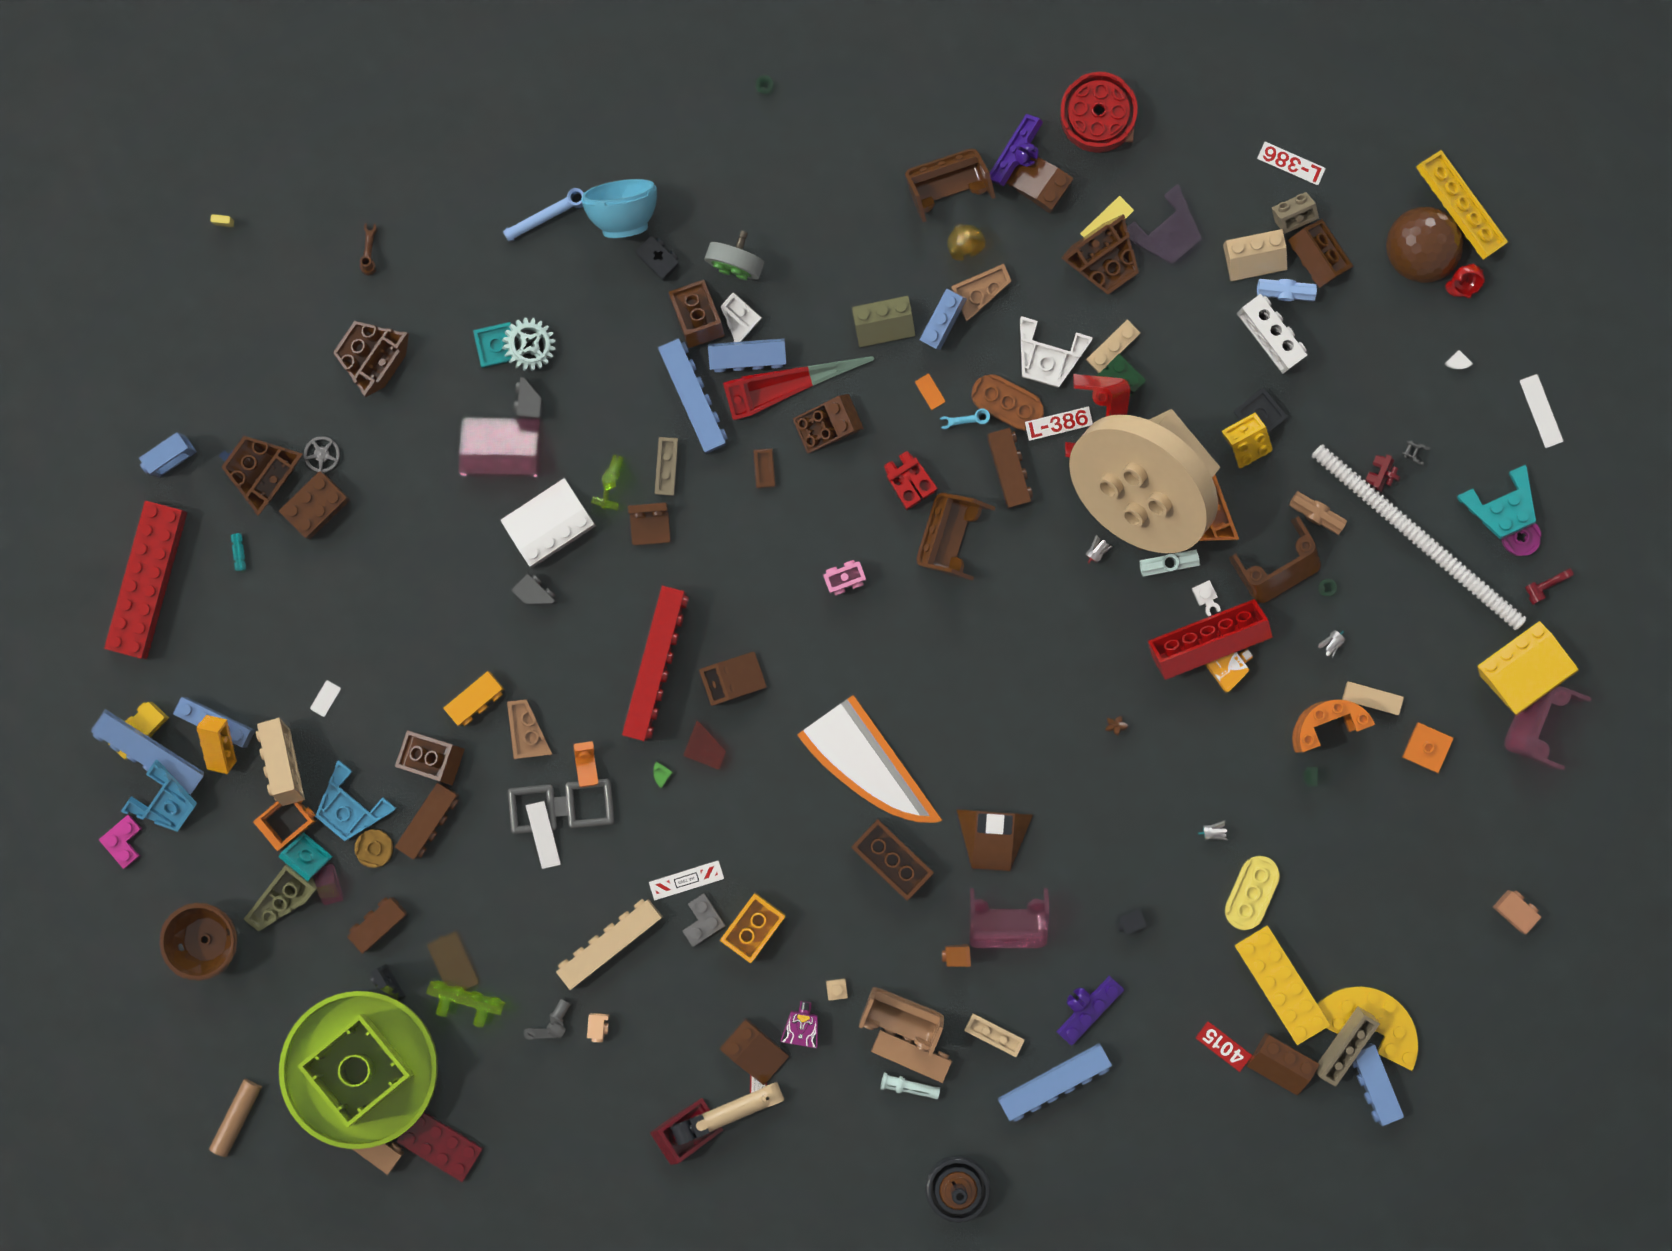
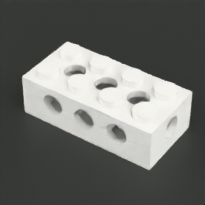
[1237,294,1307,374]

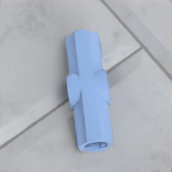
[1257,279,1317,302]

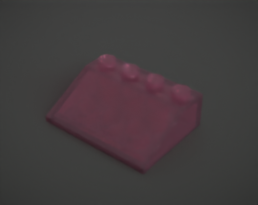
[459,418,540,477]

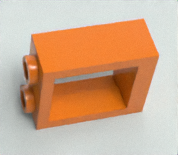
[253,800,316,851]

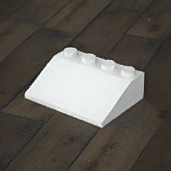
[501,478,596,568]

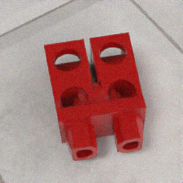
[884,451,938,511]

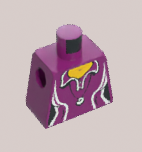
[781,1001,818,1048]

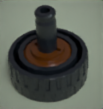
[925,1155,990,1223]

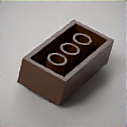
[851,819,934,901]

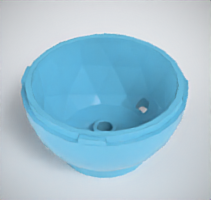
[581,179,657,238]

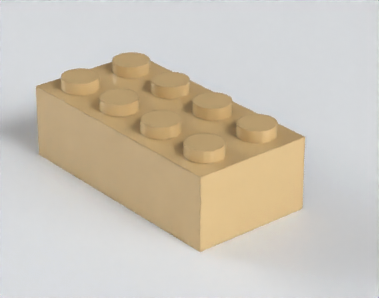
[256,718,305,806]

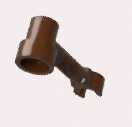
[360,223,377,276]

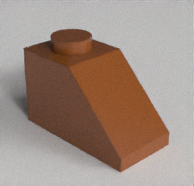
[942,944,971,967]

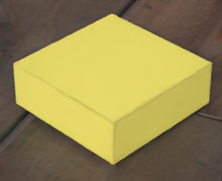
[210,214,234,227]

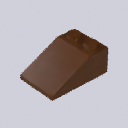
[1006,157,1074,214]
[668,280,725,348]
[395,730,465,785]
[720,1018,789,1085]

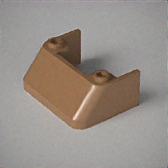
[859,987,944,1057]

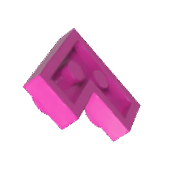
[99,814,142,869]

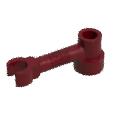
[1525,568,1574,605]

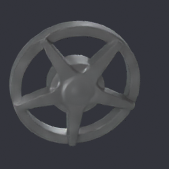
[304,437,340,472]

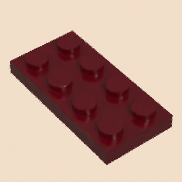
[396,1112,483,1182]

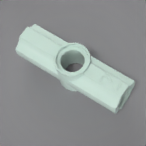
[1139,549,1200,577]

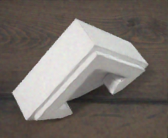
[1445,350,1473,369]

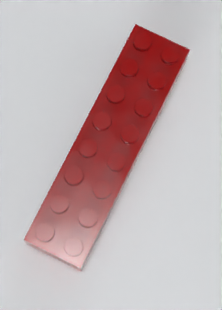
[104,500,187,659]
[622,585,689,741]

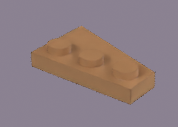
[951,264,1011,322]
[507,700,552,759]

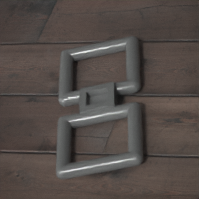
[508,779,614,834]

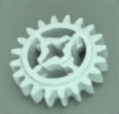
[502,318,555,371]

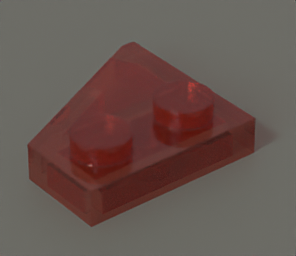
[683,721,726,770]

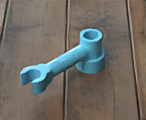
[940,409,990,429]

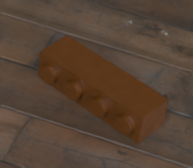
[987,428,1033,509]
[395,782,459,860]

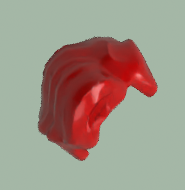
[1445,264,1485,298]

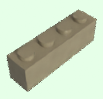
[1316,1006,1380,1087]

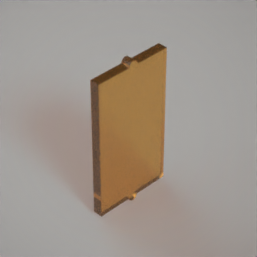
[427,931,479,996]

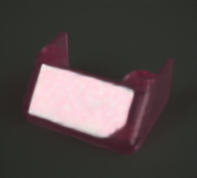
[1505,686,1591,770]
[969,888,1049,948]

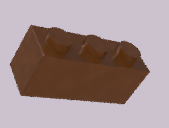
[347,897,408,954]

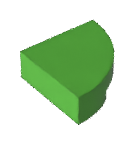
[653,762,673,788]

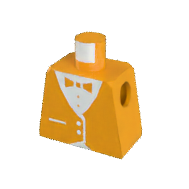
[1205,648,1253,693]

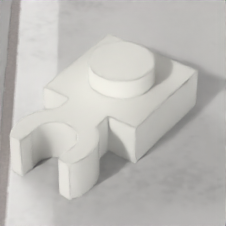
[1192,580,1220,617]

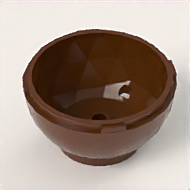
[159,903,238,981]

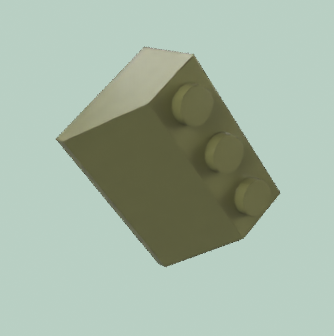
[852,296,915,348]

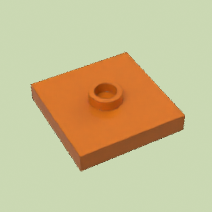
[1402,722,1453,773]

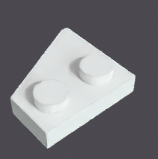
[721,292,762,342]

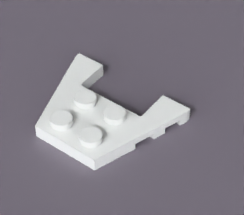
[1020,316,1093,388]

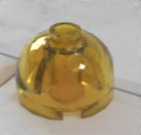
[947,224,986,261]

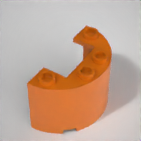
[1292,700,1375,752]

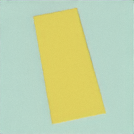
[1080,196,1134,237]

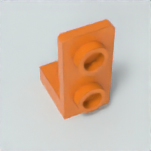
[574,741,598,787]

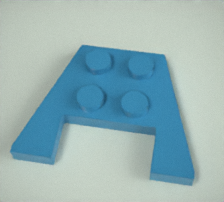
[121,759,197,832]
[315,760,397,841]

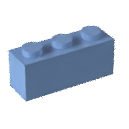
[920,289,967,350]

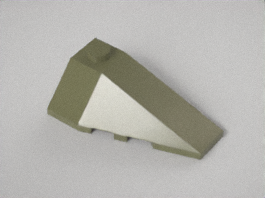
[244,864,317,931]

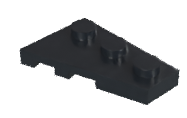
[370,964,406,1001]

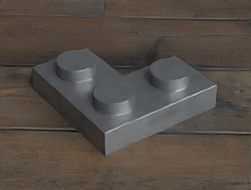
[682,893,725,947]

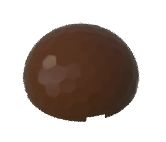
[1386,207,1463,283]

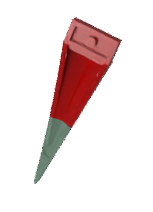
[723,356,875,420]

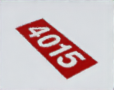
[1195,1021,1252,1072]

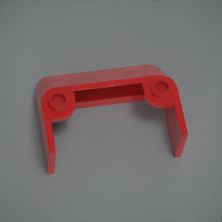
[1065,374,1130,457]

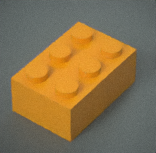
[720,893,786,963]

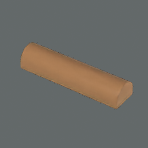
[209,1078,262,1157]

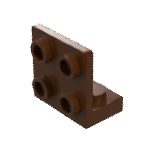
[628,503,670,545]

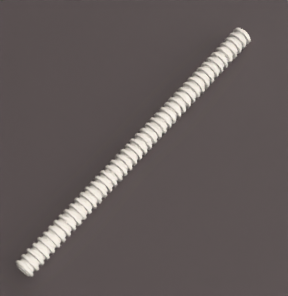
[1312,444,1526,630]

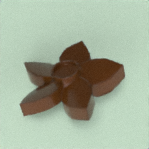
[1105,716,1128,736]

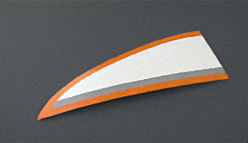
[797,695,942,823]

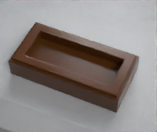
[753,449,775,488]

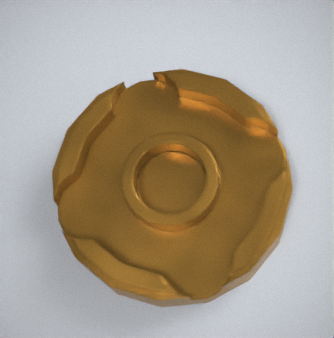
[354,829,394,868]

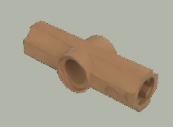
[1288,491,1347,535]

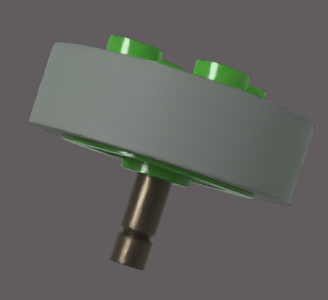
[704,231,764,280]

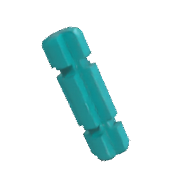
[231,533,246,571]

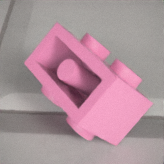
[823,560,866,596]

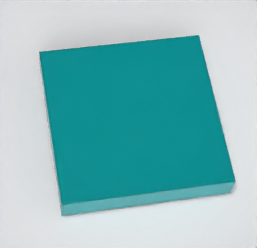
[473,322,517,368]
[278,832,333,882]

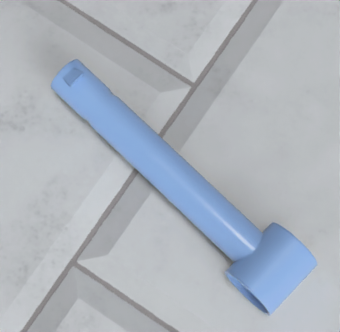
[503,188,584,241]

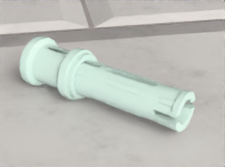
[880,1072,940,1100]

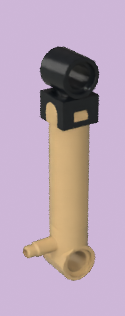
[671,1082,785,1146]

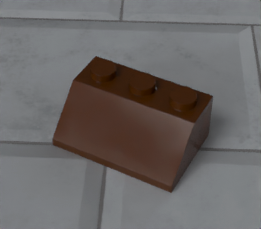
[1288,219,1353,288]
[1247,1033,1320,1095]

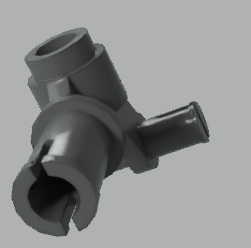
[524,999,571,1040]

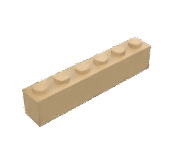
[556,899,662,990]

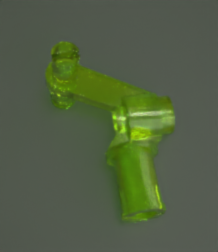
[591,455,624,511]

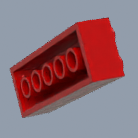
[1148,599,1273,680]

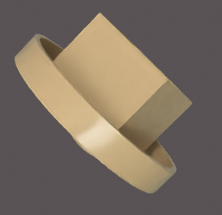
[1069,409,1220,553]

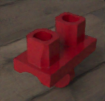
[1366,455,1401,492]

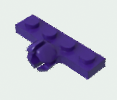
[990,114,1043,187]
[1056,976,1124,1046]

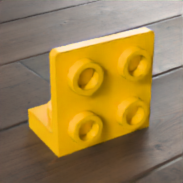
[1222,413,1273,468]

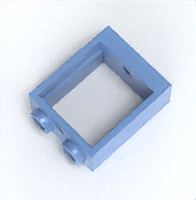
[139,432,197,477]

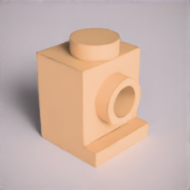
[587,1013,610,1042]

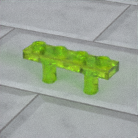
[426,981,505,1027]

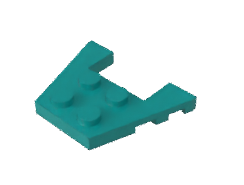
[1457,465,1536,539]

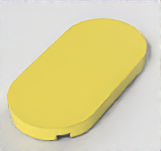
[1225,856,1280,930]

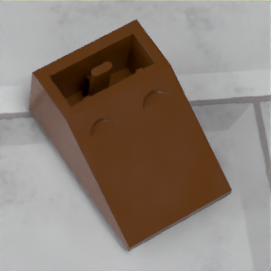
[793,394,864,454]
[699,651,767,706]

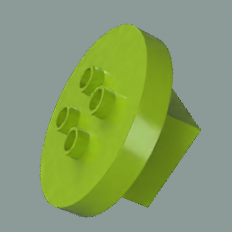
[279,991,438,1149]

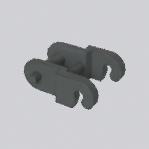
[1402,440,1431,466]

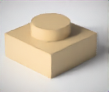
[826,978,848,1000]

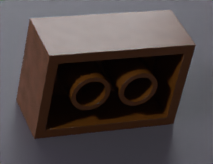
[279,471,350,540]

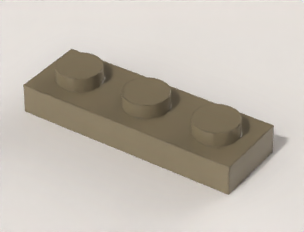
[655,437,678,496]

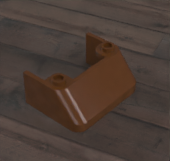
[905,149,996,222]
[917,493,996,581]
[1229,516,1321,603]

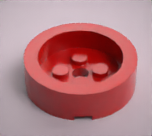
[1060,72,1138,153]

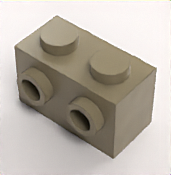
[1272,192,1319,234]

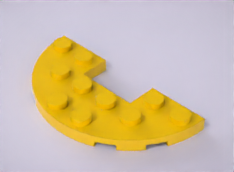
[1317,986,1418,1071]

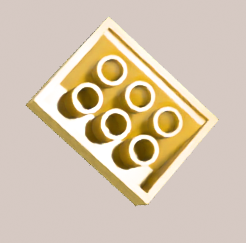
[1478,621,1579,715]

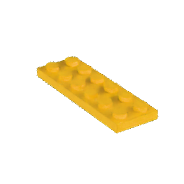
[1416,150,1508,260]
[1235,925,1330,1045]

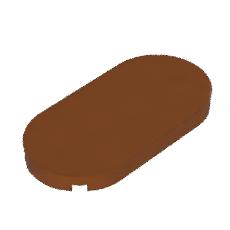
[972,374,1044,431]

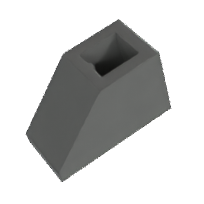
[514,377,543,420]
[511,574,557,605]

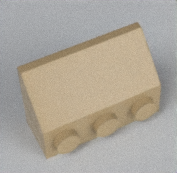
[1223,229,1287,282]

